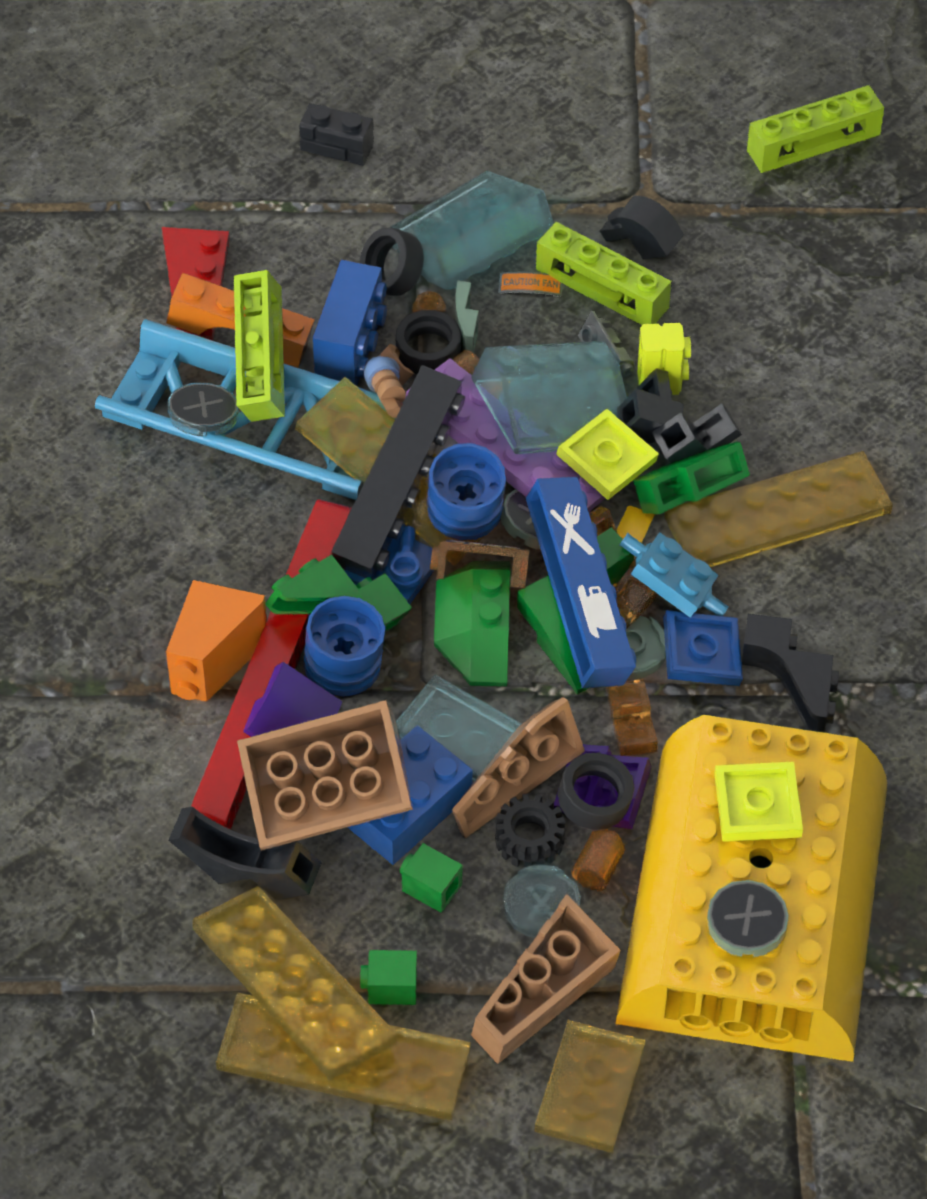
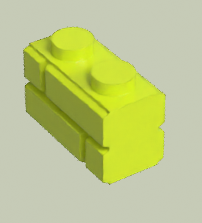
[637,323,691,395]

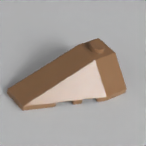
[452,697,585,838]

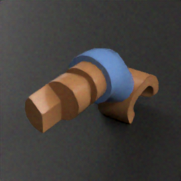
[364,344,414,418]

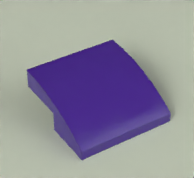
[243,662,342,737]
[554,744,652,829]

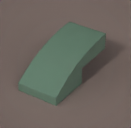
[455,281,479,359]

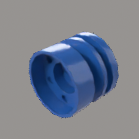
[427,443,506,540]
[303,596,385,696]

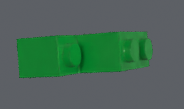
[266,554,412,632]

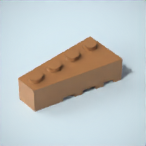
[471,894,621,1064]

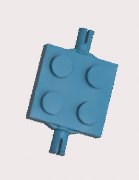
[619,532,729,618]

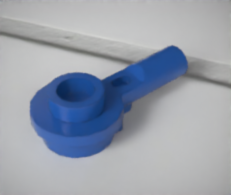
[387,526,423,589]

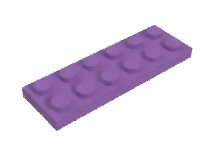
[404,359,606,512]

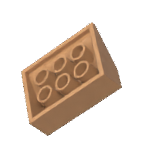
[237,700,413,850]

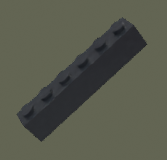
[331,365,465,580]

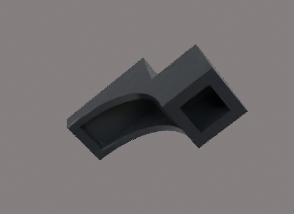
[168,806,322,900]

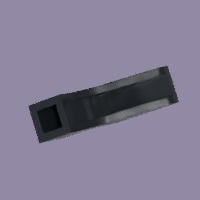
[742,613,839,733]

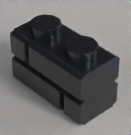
[299,103,374,166]

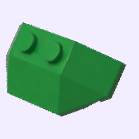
[434,561,510,687]

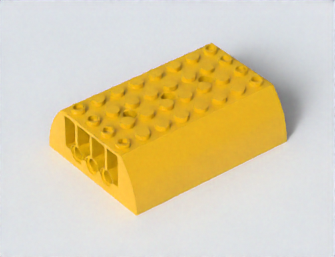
[615,715,887,1062]

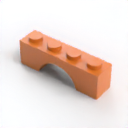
[166,273,315,368]

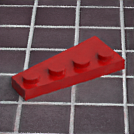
[162,227,230,340]

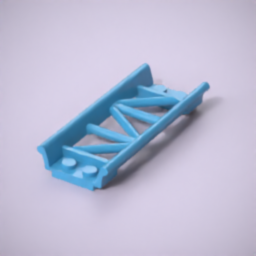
[95,319,404,500]

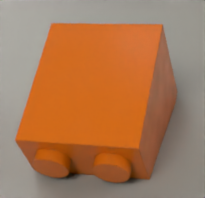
[166,580,267,702]

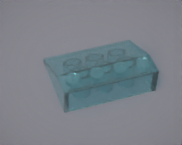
[389,171,554,290]
[471,341,627,454]

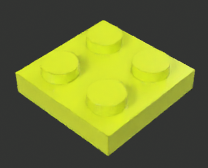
[556,409,659,500]
[714,762,803,842]

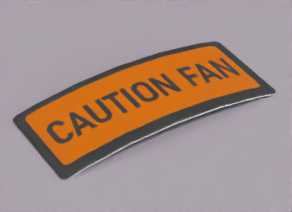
[498,272,562,297]

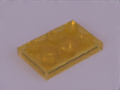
[534,1020,645,1153]

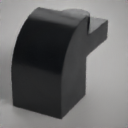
[599,195,684,259]
[617,368,684,444]
[652,403,742,463]

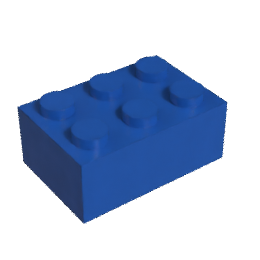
[313,260,387,387]
[347,725,473,865]

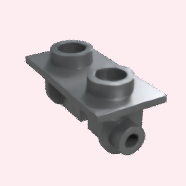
[578,311,634,385]

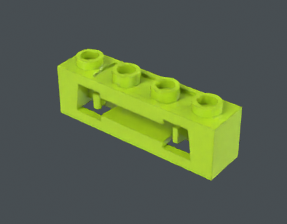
[747,85,884,173]
[536,222,671,325]
[234,270,285,422]

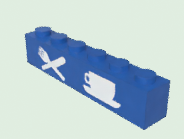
[526,477,636,688]

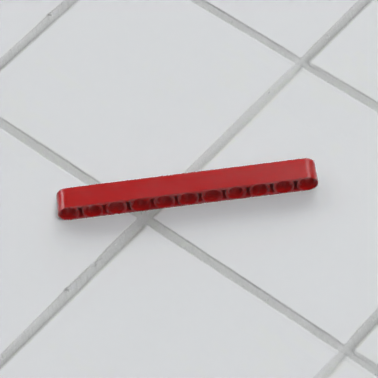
[191,499,352,830]

